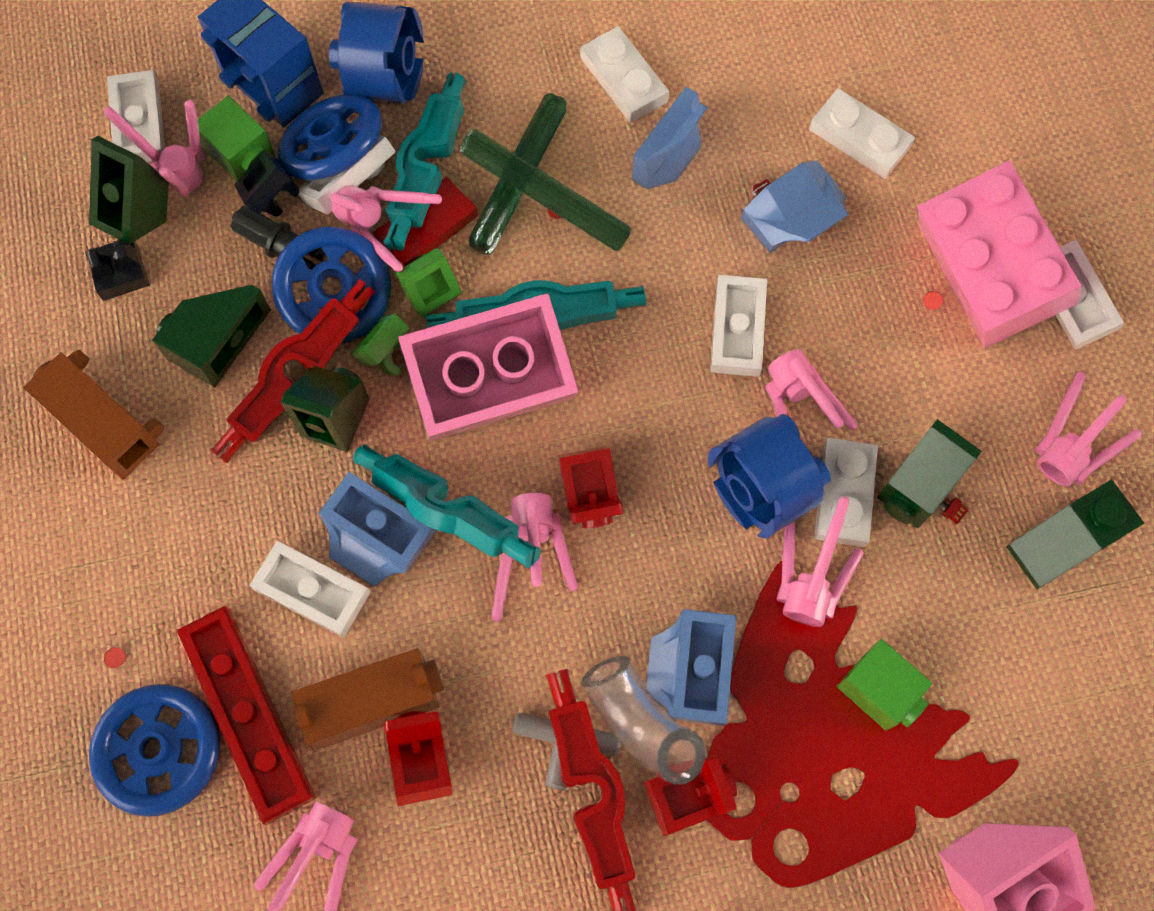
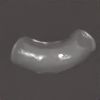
[581,656,706,785]

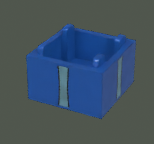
[198,0,324,128]

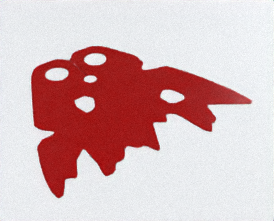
[707,561,1019,888]

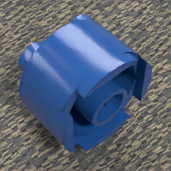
[329,1,424,103]
[708,414,831,539]

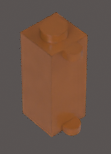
[23,350,164,480]
[291,648,444,750]

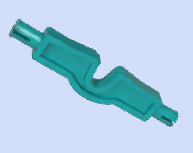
[384,72,466,251]
[426,280,646,330]
[353,444,541,569]

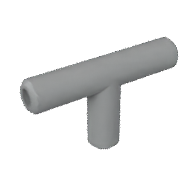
[512,713,621,791]

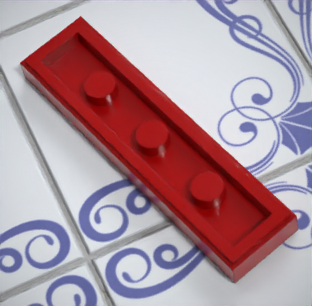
[177,606,316,825]

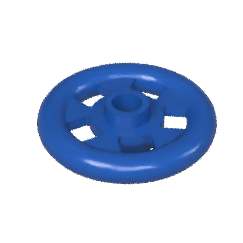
[278,94,382,180]
[272,227,391,343]
[89,684,220,817]

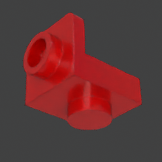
[557,446,624,528]
[384,711,453,806]
[643,755,737,836]

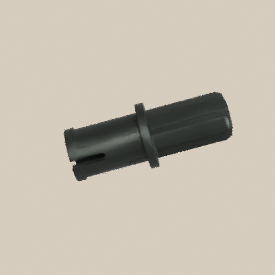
[230,206,325,270]

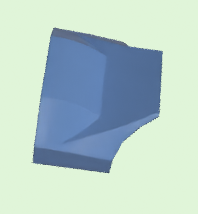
[632,87,707,189]
[741,160,849,253]
[318,472,436,587]
[645,609,736,726]

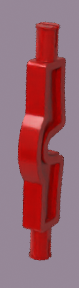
[210,279,375,463]
[545,669,636,911]

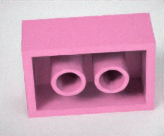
[917,160,1082,349]
[398,293,578,442]

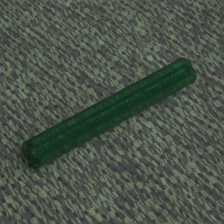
[469,93,567,255]
[460,129,632,251]

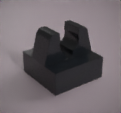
[234,149,300,216]
[85,240,150,301]

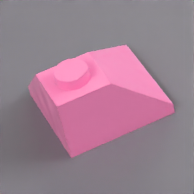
[939,823,1096,911]

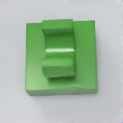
[395,248,462,318]
[350,314,410,376]

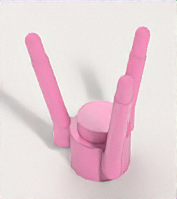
[104,100,207,197]
[331,185,442,272]
[765,349,857,430]
[1035,372,1142,487]
[491,493,578,622]
[776,496,863,627]
[254,802,358,911]

